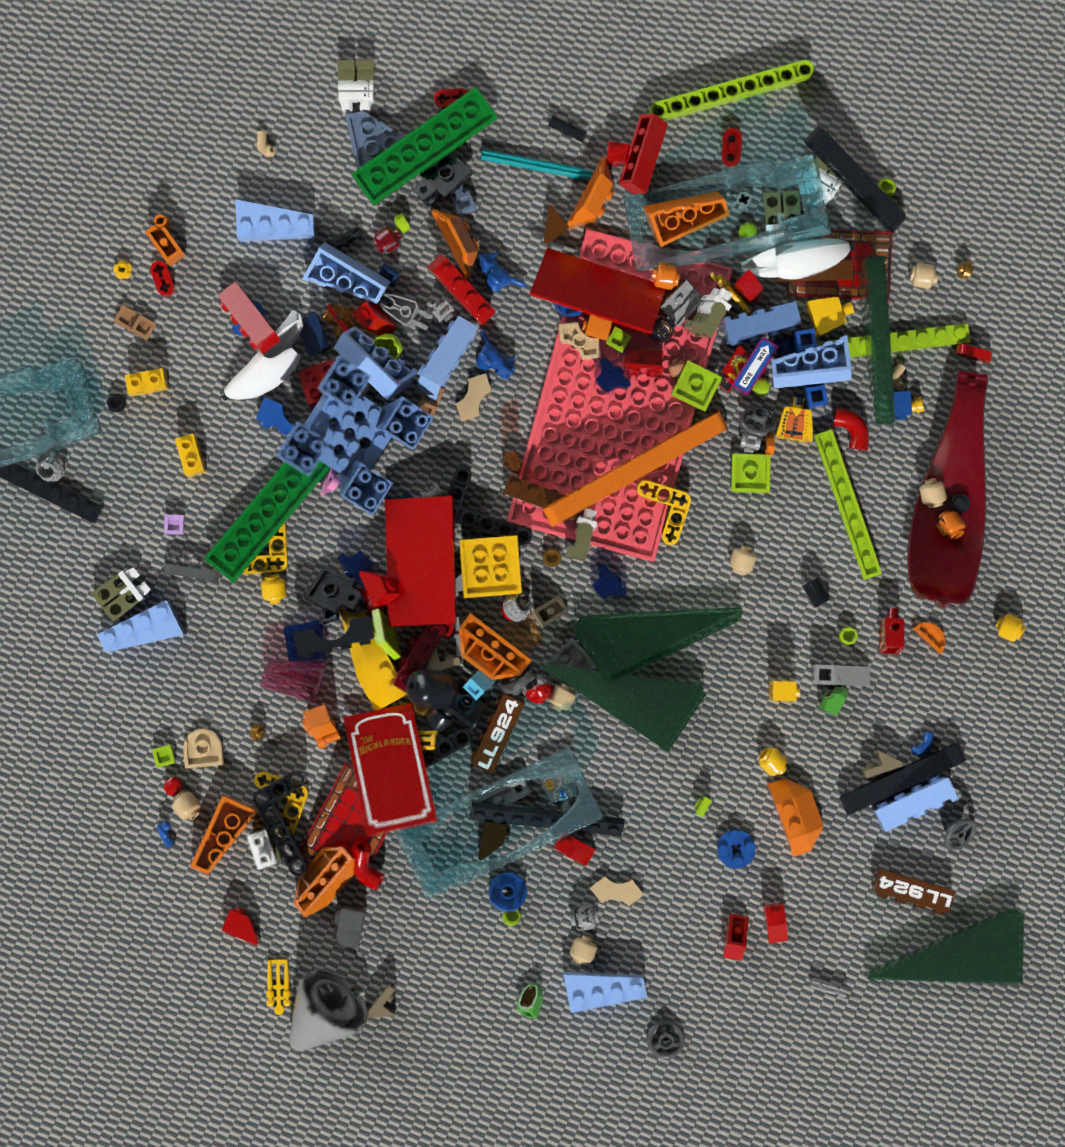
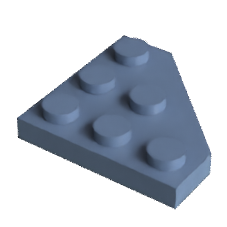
[345,111,404,169]

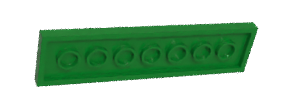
[351,87,498,207]
[204,461,330,583]

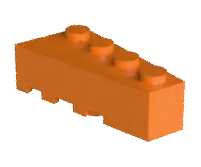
[642,191,730,247]
[190,794,258,875]

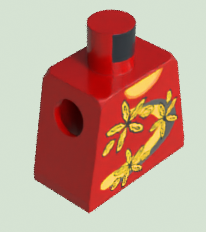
[719,345,766,393]
[879,608,905,655]

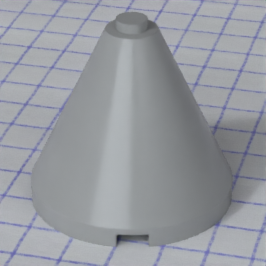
[289,969,368,1052]

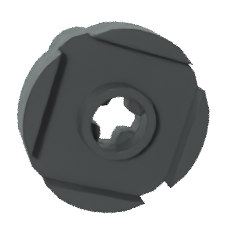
[498,663,536,696]

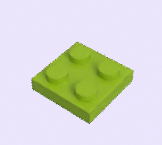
[671,360,722,412]
[731,454,771,493]
[371,609,401,660]

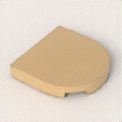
[183,728,224,769]

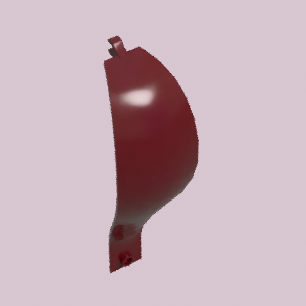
[907,371,989,608]

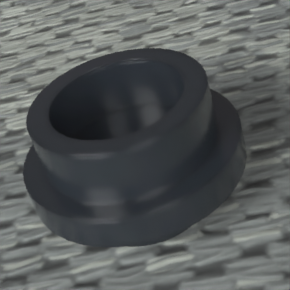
[107,393,127,413]
[951,493,970,513]

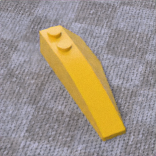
[340,603,407,710]

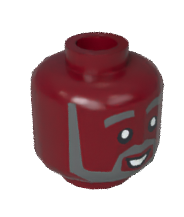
[373,226,402,255]

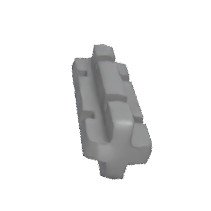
[810,978,848,998]

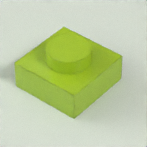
[606,326,632,353]
[152,744,176,768]
[694,796,712,817]

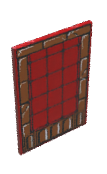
[787,228,893,301]
[301,763,388,883]

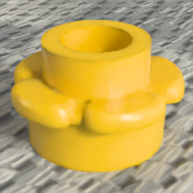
[113,260,132,279]
[911,396,925,414]

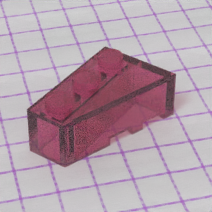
[260,661,328,703]

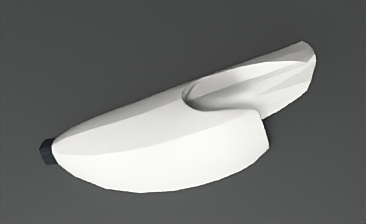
[740,238,854,279]
[220,310,303,401]

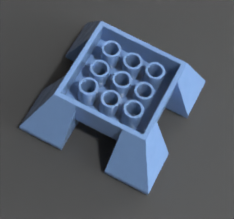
[277,355,434,516]

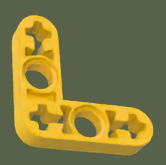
[637,479,691,545]
[243,523,288,574]
[254,771,309,837]

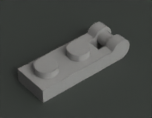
[476,774,533,805]

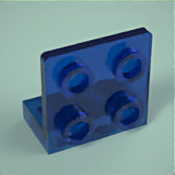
[283,620,328,664]

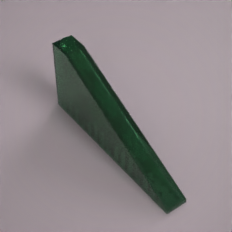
[857,256,895,426]
[574,607,742,685]
[539,663,707,752]
[865,908,1024,984]

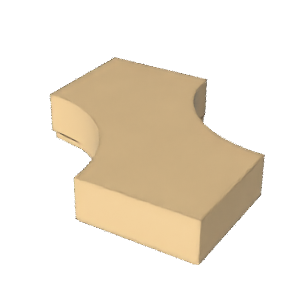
[559,322,601,360]
[456,373,492,422]
[590,876,644,906]

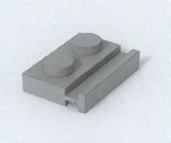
[659,280,703,327]

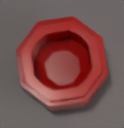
[163,777,184,796]

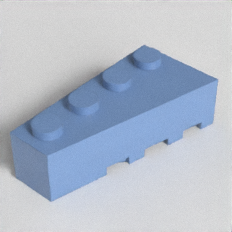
[720,302,802,347]

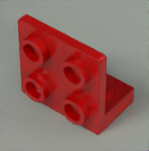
[623,348,664,377]
[298,360,335,412]

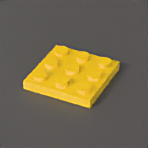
[459,536,522,598]

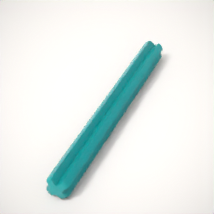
[481,149,593,181]

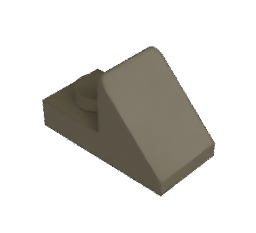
[532,595,569,628]
[425,648,461,671]
[861,749,903,778]
[368,983,396,1018]

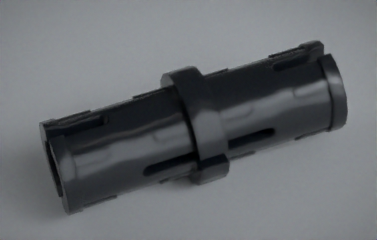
[548,115,587,143]
[326,226,363,250]

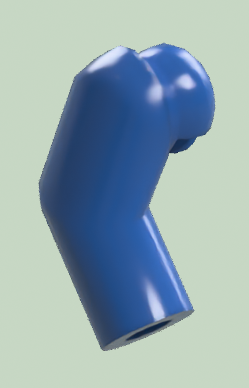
[911,732,934,757]
[157,820,176,848]

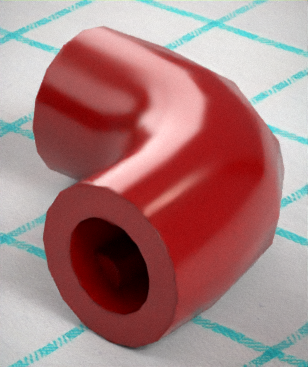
[833,407,869,451]
[350,841,385,891]

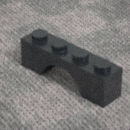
[293,616,374,659]

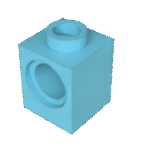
[463,670,497,700]

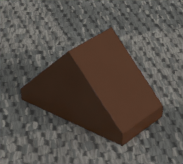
[544,205,569,247]

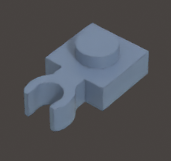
[451,185,477,217]

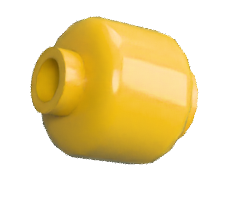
[260,575,287,604]
[996,614,1026,642]
[758,747,787,776]

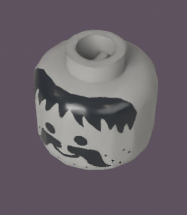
[570,904,599,931]

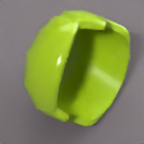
[374,333,403,360]

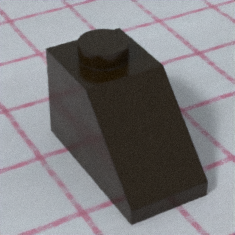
[478,821,510,860]

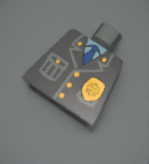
[538,764,577,811]

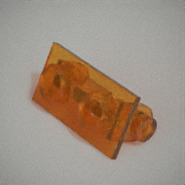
[502,451,521,473]

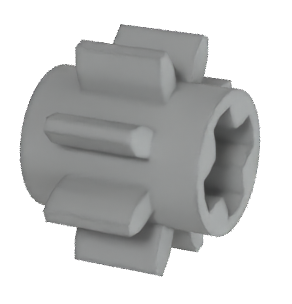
[732,189,755,213]
[431,300,455,323]
[740,432,762,454]

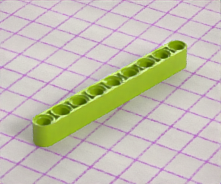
[649,60,814,121]

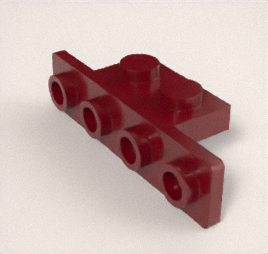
[392,624,446,693]

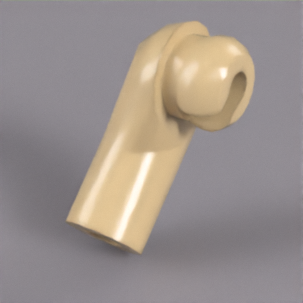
[257,131,276,157]
[889,363,906,392]

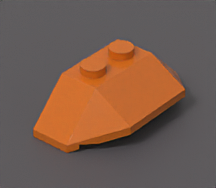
[567,157,615,229]
[431,209,480,281]
[459,613,532,680]
[767,778,824,857]
[293,846,355,917]

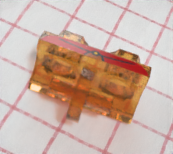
[322,303,355,338]

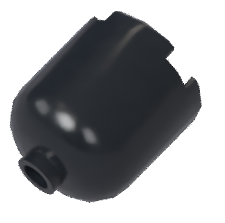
[406,669,455,710]

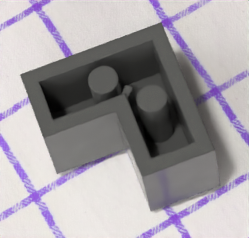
[332,904,367,949]

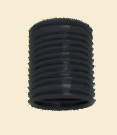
[802,577,832,608]

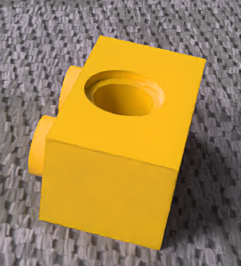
[125,368,169,397]
[175,434,207,477]
[769,681,800,701]

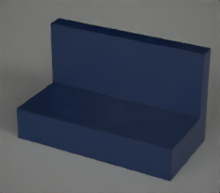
[300,311,330,357]

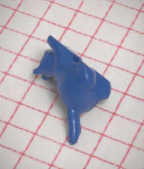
[476,252,527,293]
[476,329,516,380]

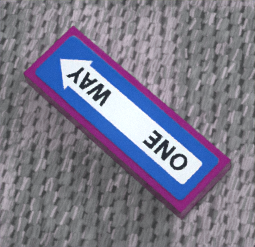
[731,336,778,396]

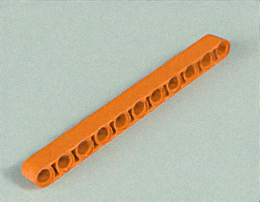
[542,411,728,526]

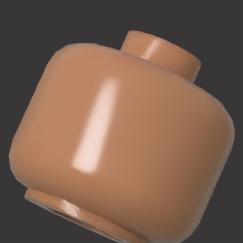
[668,358,686,379]

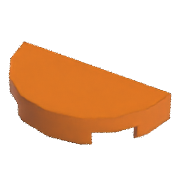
[764,426,775,455]
[912,622,945,654]

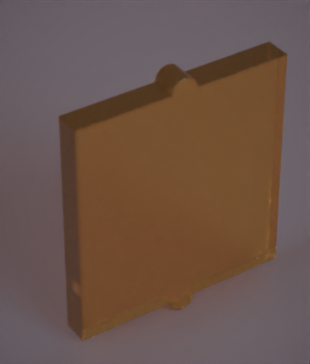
[498,616,543,653]

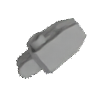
[380,294,433,330]

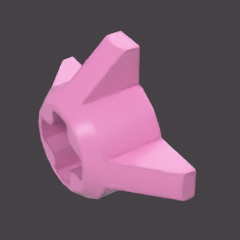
[318,468,339,495]

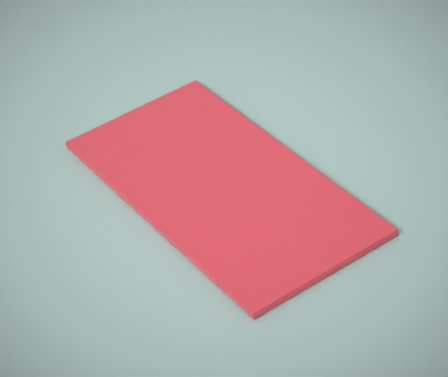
[507,229,734,562]

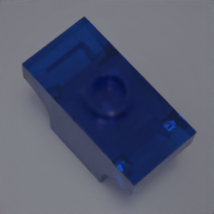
[594,357,631,395]
[337,550,374,588]
[591,563,627,600]

